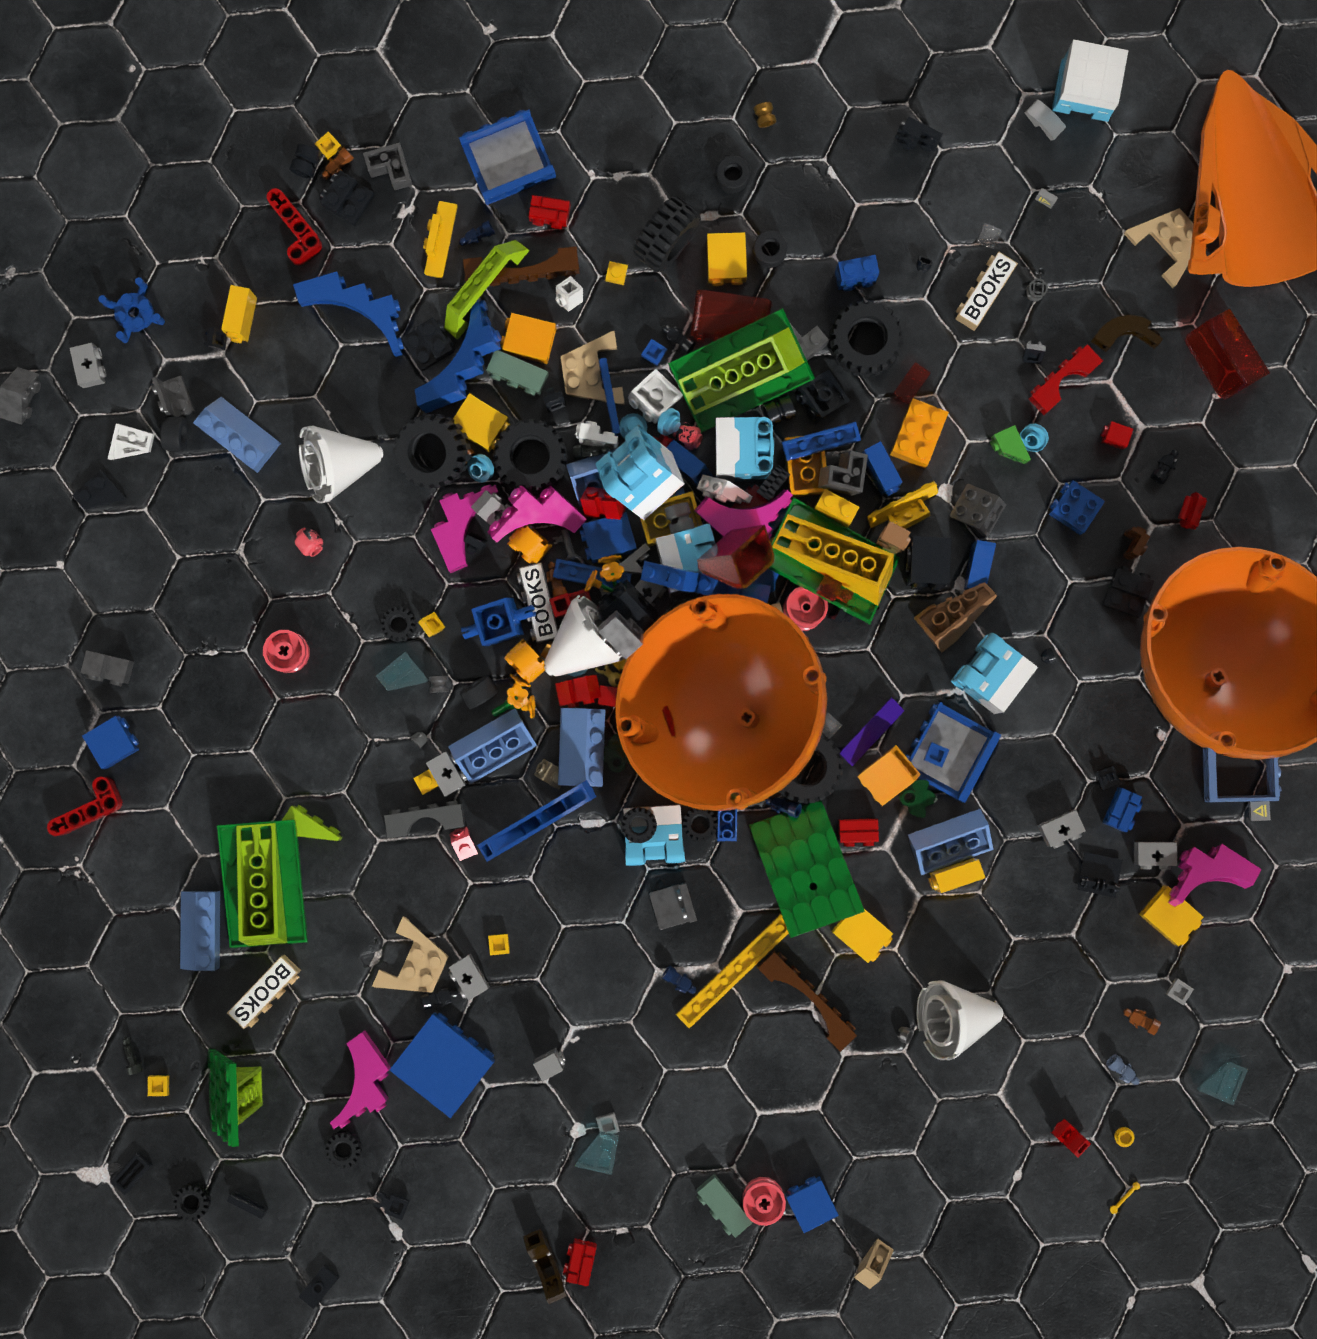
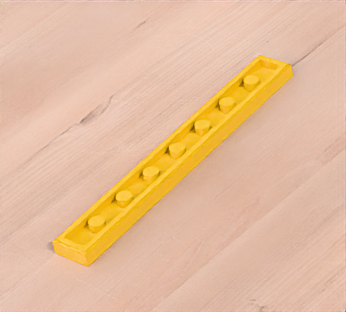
[676,914,789,1028]

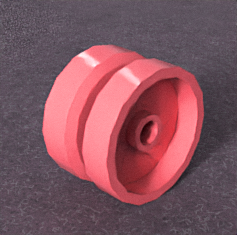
[782,586,828,631]
[263,630,310,673]
[742,1177,786,1226]

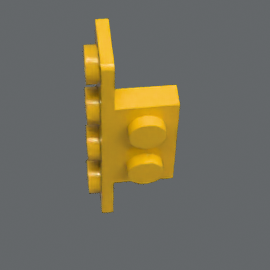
[423,201,457,278]
[867,481,938,529]

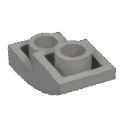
[1024,99,1066,141]

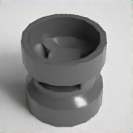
[1025,279,1048,302]

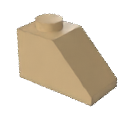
[854,1239,894,1289]

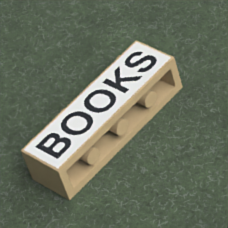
[956,252,1018,331]
[227,955,301,1029]

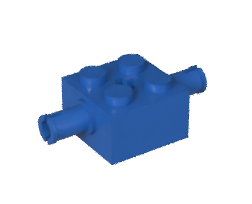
[461,597,536,646]

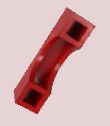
[1029,344,1103,415]

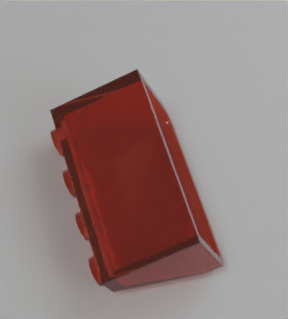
[690,290,772,341]
[1186,309,1270,399]
[697,525,774,589]

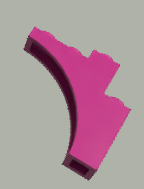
[431,484,500,573]
[488,485,587,542]
[694,489,793,544]
[1168,844,1261,907]
[330,1030,391,1129]

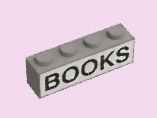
[517,563,558,644]

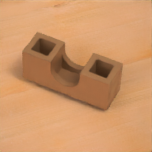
[875,521,911,555]

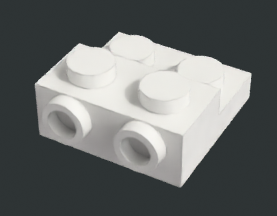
[628,369,683,424]
[576,421,619,450]
[697,475,753,504]

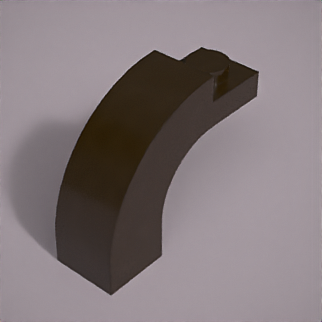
[1090,315,1163,352]
[523,1228,567,1304]

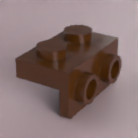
[1123,526,1150,560]

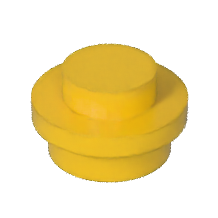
[1114,1127,1134,1147]

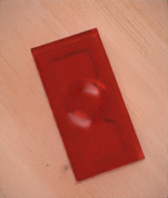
[893,362,930,404]

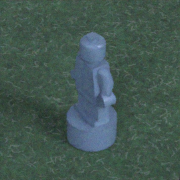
[1106,1054,1140,1085]

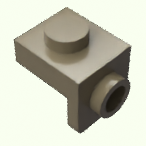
[534,759,562,789]

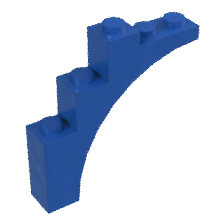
[293,272,404,357]
[414,298,501,413]
[641,561,771,603]
[477,780,597,862]

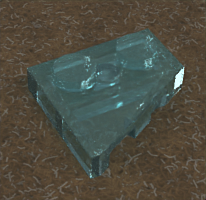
[376,652,429,691]
[1197,1061,1248,1105]
[575,1131,619,1175]

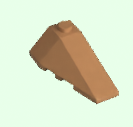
[914,582,997,653]

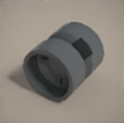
[664,502,695,534]

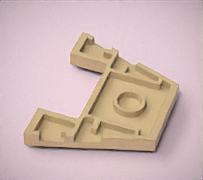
[1124,208,1193,288]
[561,331,625,405]
[372,916,449,993]

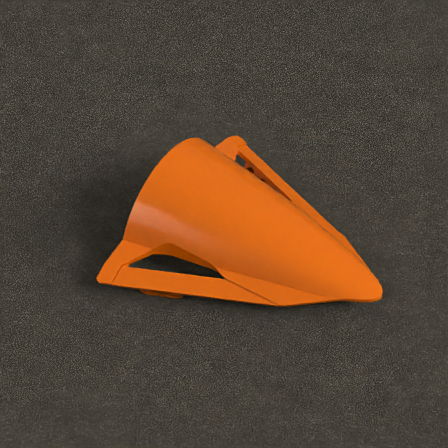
[1188,70,1317,287]

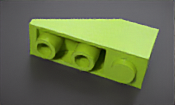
[282,805,342,841]

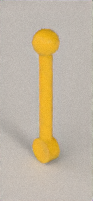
[1109,1182,1140,1214]

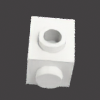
[556,276,583,312]

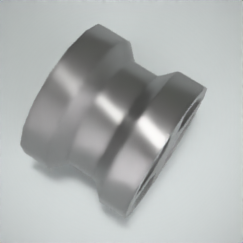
[429,676,449,693]

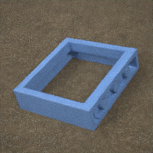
[1203,747,1282,802]

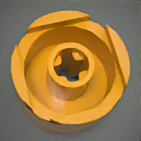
[507,525,552,564]
[504,639,545,684]

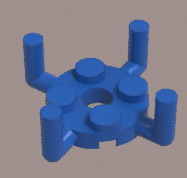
[98,277,165,343]

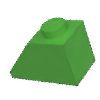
[991,425,1031,464]

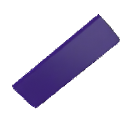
[840,697,904,766]

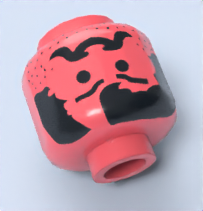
[673,422,703,451]
[295,528,323,557]

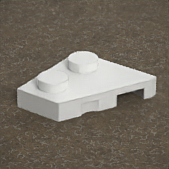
[108,424,155,460]

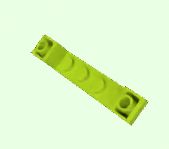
[444,240,529,340]

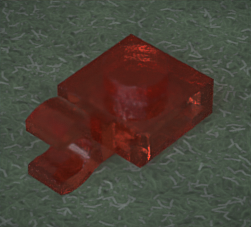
[816,574,854,604]

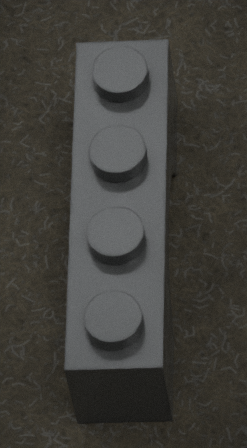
[384,801,466,838]

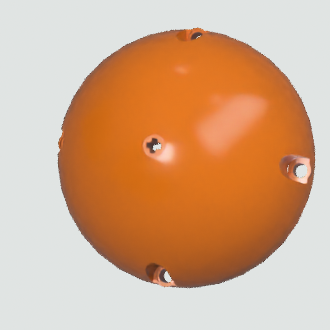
[1140,547,1317,760]
[615,594,827,811]

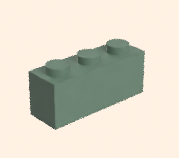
[486,350,549,396]
[697,1174,753,1238]

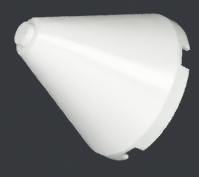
[299,426,383,503]
[544,595,624,676]
[917,980,1003,1061]

